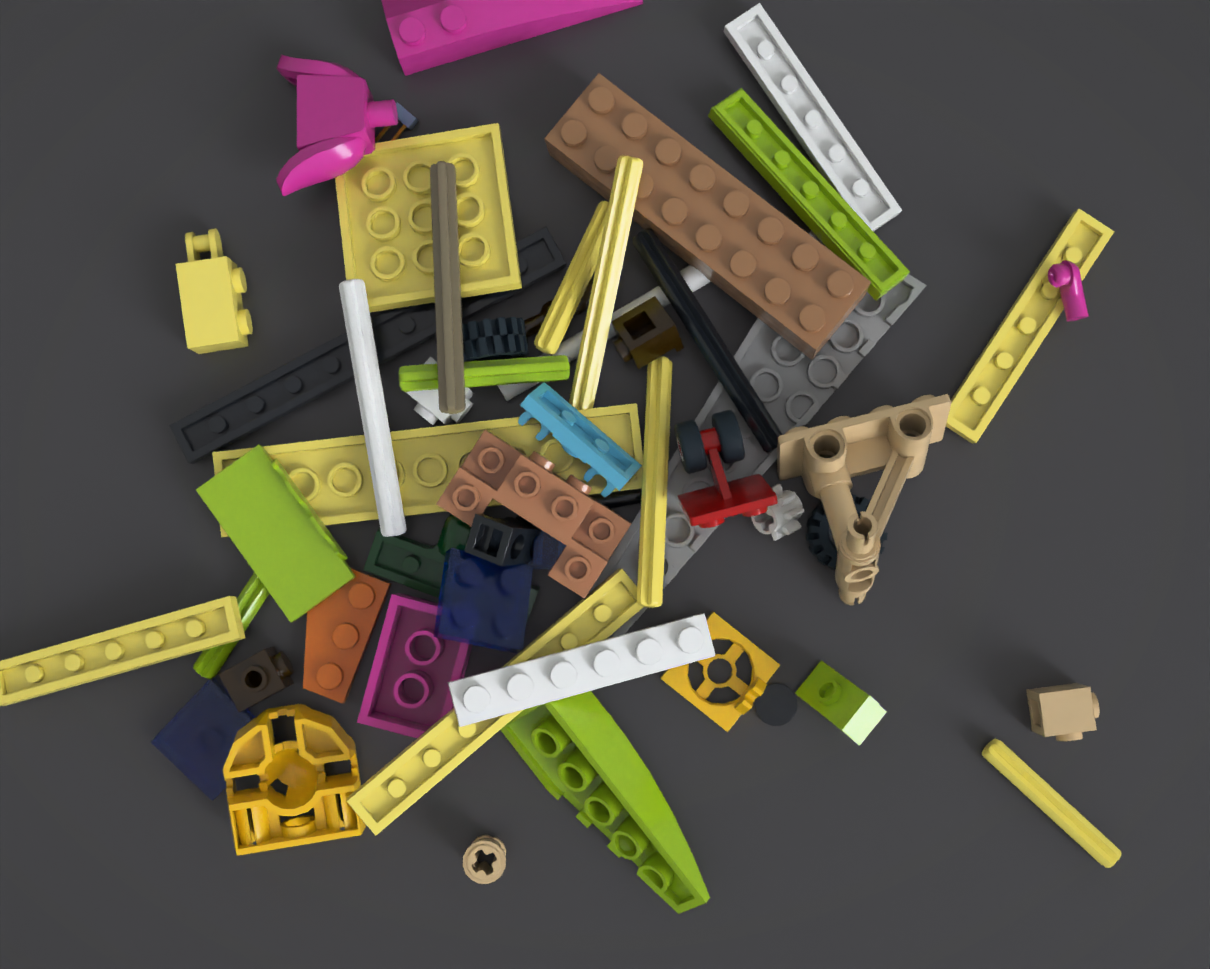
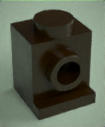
[611,296,684,369]

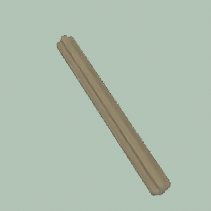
[430,161,466,414]

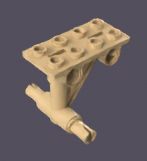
[777,394,951,606]

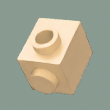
[1026,683,1100,741]

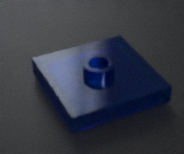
[151,678,275,801]

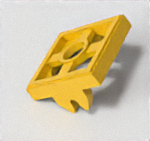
[660,611,780,732]

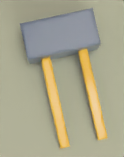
[375,102,419,143]

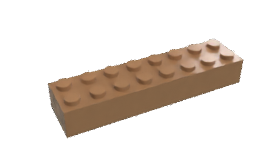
[544,73,871,360]

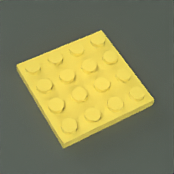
[335,123,522,313]

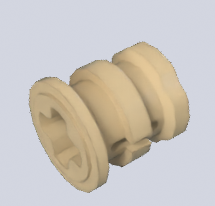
[463,834,506,884]

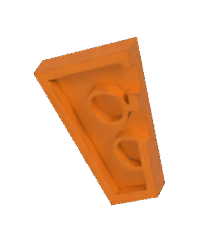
[303,567,392,704]

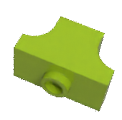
[795,660,886,746]

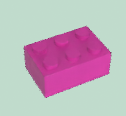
[357,593,481,738]

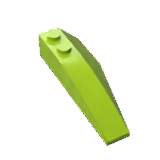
[500,691,710,914]

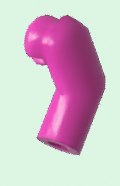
[1048,260,1089,322]

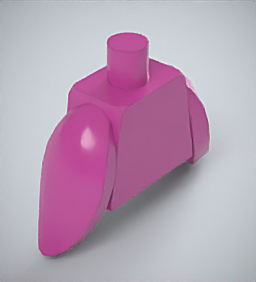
[276,54,398,196]

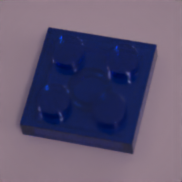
[433,548,533,653]

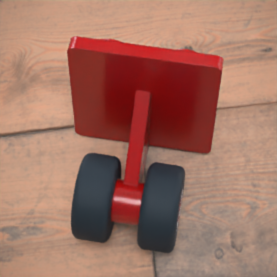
[674,410,778,528]

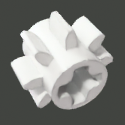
[751,484,804,541]

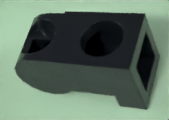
[464,514,541,566]

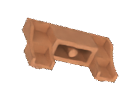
[436,429,631,599]

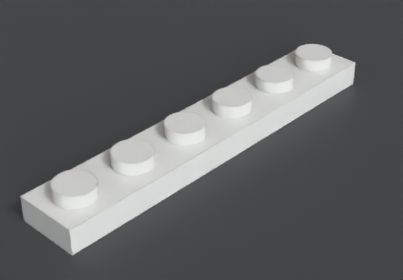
[723,3,902,231]
[447,613,716,727]

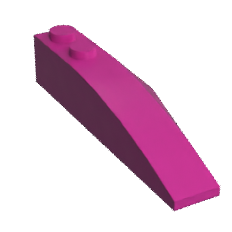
[381,0,643,76]

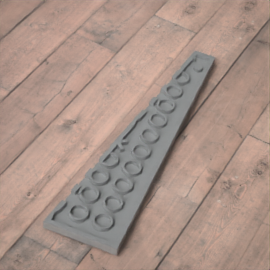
[588,230,927,639]

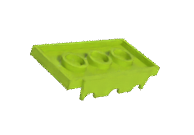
[196,444,356,623]

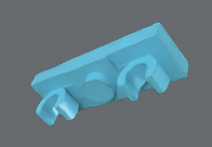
[518,382,642,497]

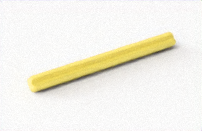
[569,155,643,410]
[637,356,673,608]

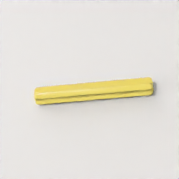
[534,201,609,355]
[982,738,1122,868]

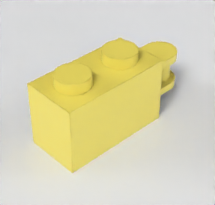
[175,228,253,354]

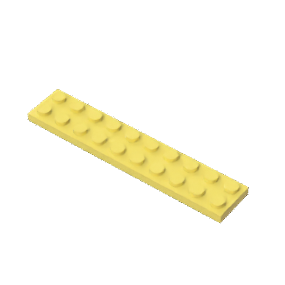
[212,403,643,537]

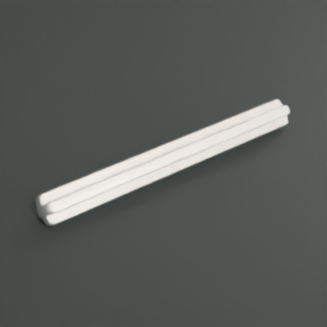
[339,279,407,537]

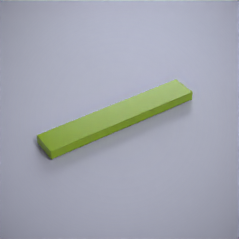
[708,88,910,301]

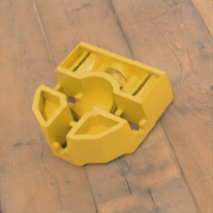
[222,704,366,856]

